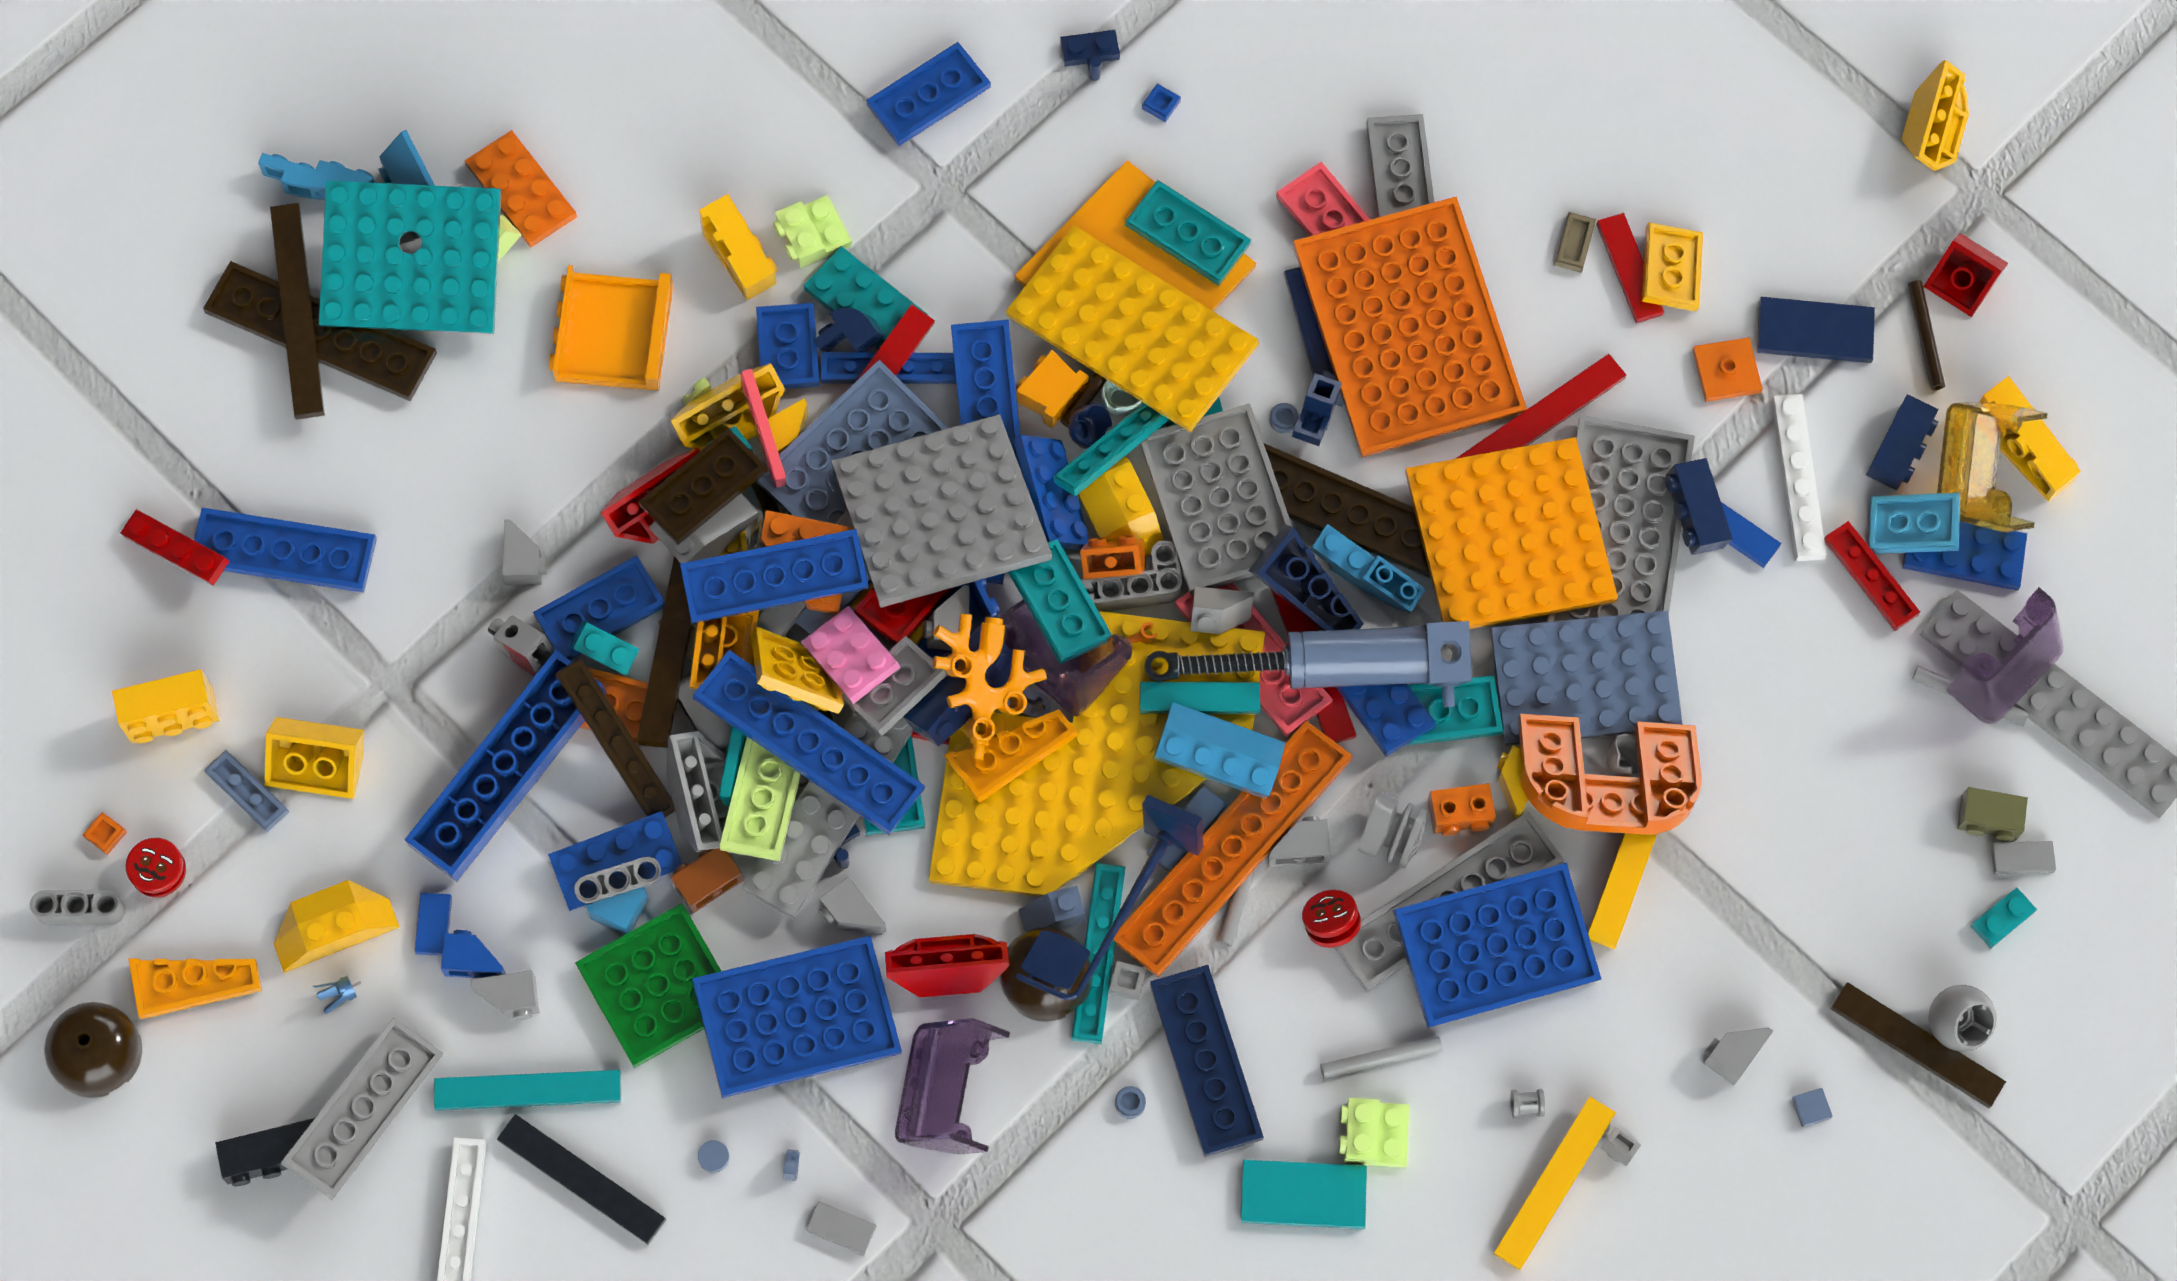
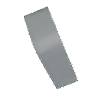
[1081,541,1182,612]

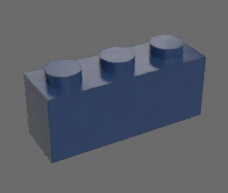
[1866,394,1939,491]
[1665,458,1733,555]

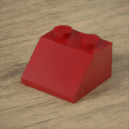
[1923,233,2008,317]

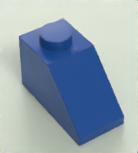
[441,930,506,978]

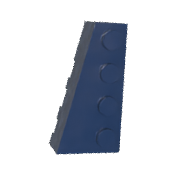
[903,626,1012,747]

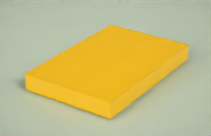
[1642,222,1703,312]

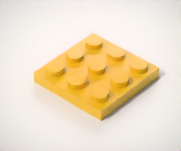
[751,626,844,714]

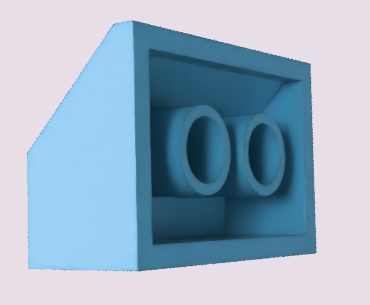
[378,130,435,238]

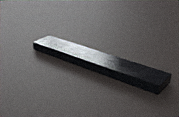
[497,1114,666,1245]

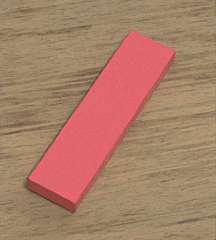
[741,369,786,488]

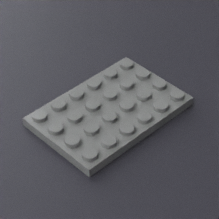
[1140,403,1292,595]

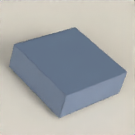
[1792,1088,1833,1127]

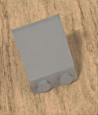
[649,493,760,563]

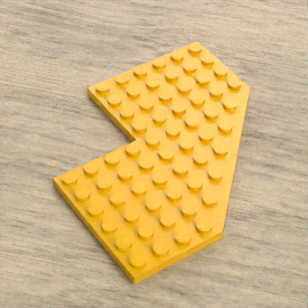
[929,611,1265,897]

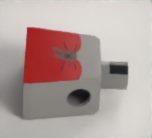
[488,616,554,677]

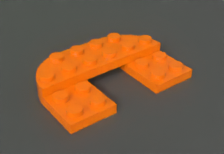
[1518,714,1702,834]

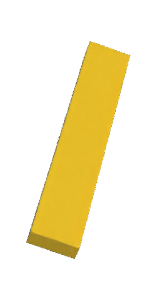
[1493,1096,1616,1271]

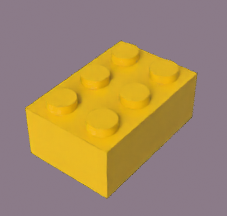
[112,669,220,744]

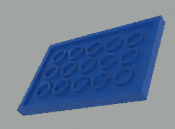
[1393,863,1602,1028]
[692,936,902,1098]

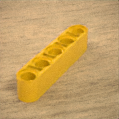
[1588,833,1657,950]

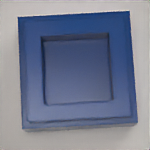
[1142,83,1181,122]

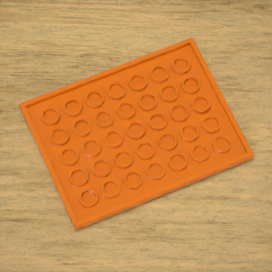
[1292,196,1527,458]

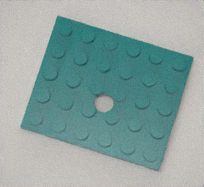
[319,180,502,334]

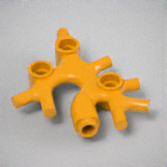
[932,614,1046,760]

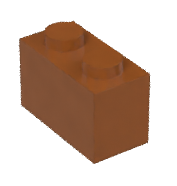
[671,848,743,914]

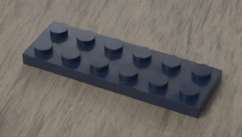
[1150,965,1264,1157]

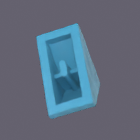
[586,887,649,935]

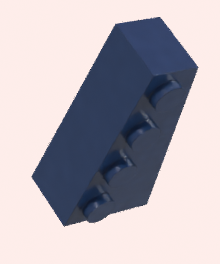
[1248,524,1364,631]

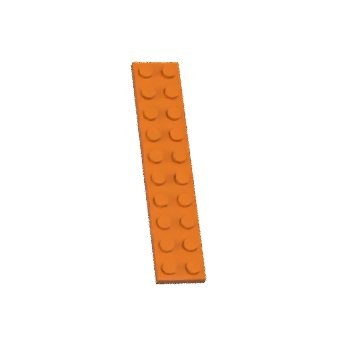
[1113,721,1352,978]

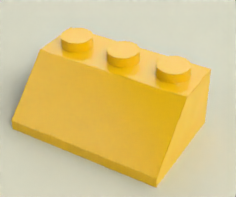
[264,717,364,799]

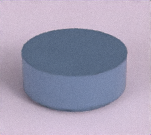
[1269,403,1299,433]
[1115,1086,1146,1119]
[698,1140,729,1173]

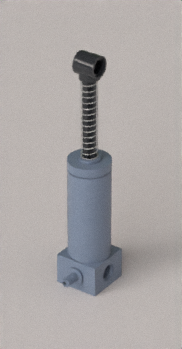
[1144,621,1472,708]

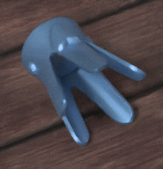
[313,975,361,1014]

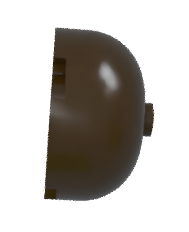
[999,927,1093,1022]
[44,1002,142,1098]

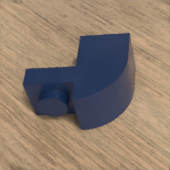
[813,308,886,352]
[1292,373,1342,446]

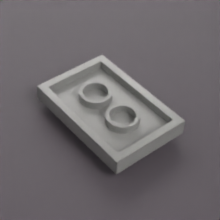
[842,636,947,736]

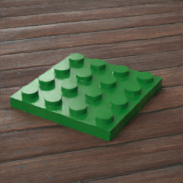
[575,903,721,1068]

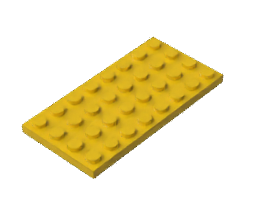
[1005,225,1259,433]

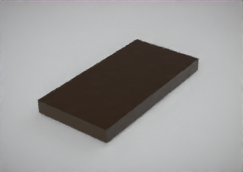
[638,428,768,545]

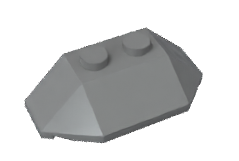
[666,731,729,852]

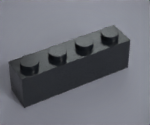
[215,1118,315,1187]

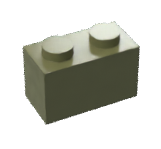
[1958,787,2028,842]

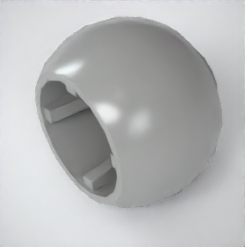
[1928,985,1997,1052]

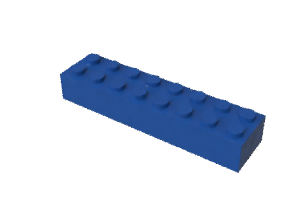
[404,650,607,882]

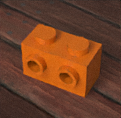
[1080,535,1147,579]
[1427,783,1496,836]

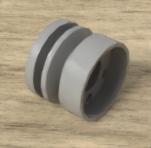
[1357,791,1428,868]

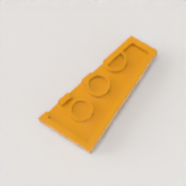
[944,709,1078,803]
[128,958,263,1019]

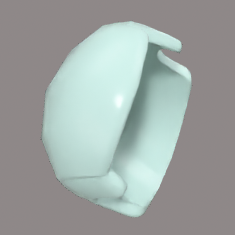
[1101,380,1143,416]

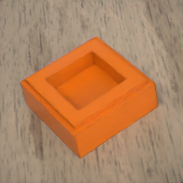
[82,812,127,855]

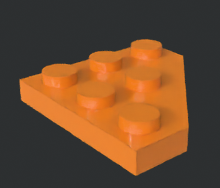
[760,510,853,615]

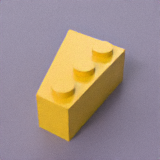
[698,194,778,301]

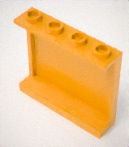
[549,265,673,391]

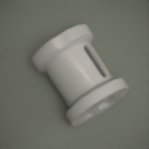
[1510,1089,1545,1118]

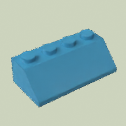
[1153,702,1286,799]

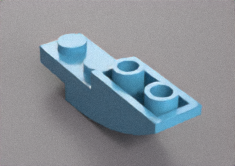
[258,153,375,200]
[1310,524,1426,614]

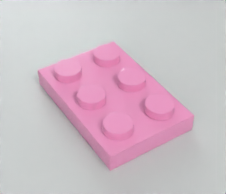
[801,606,901,704]

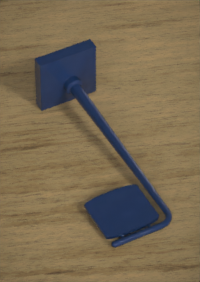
[1016,795,1203,1000]

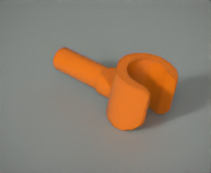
[1115,622,1157,649]

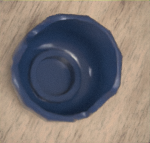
[1068,403,1112,449]

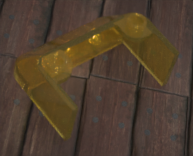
[1937,402,2048,533]

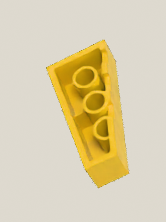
[1970,375,2081,502]

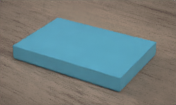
[1869,493,1960,554]

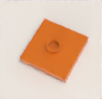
[1692,337,1763,402]

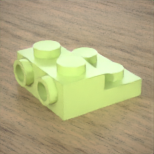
[773,195,852,268]
[1339,1098,1409,1168]

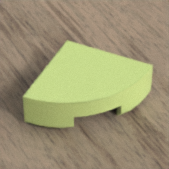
[682,378,711,406]

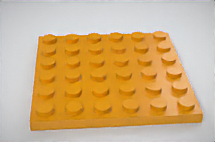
[1405,437,1618,629]

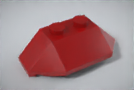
[600,448,700,544]
[885,934,1009,998]

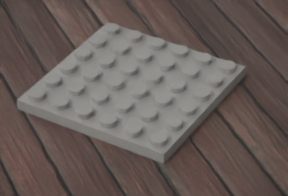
[831,414,1052,608]

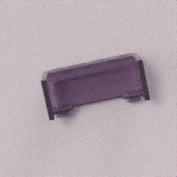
[895,1018,1010,1154]

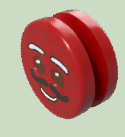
[125,837,186,898]
[1302,889,1361,948]

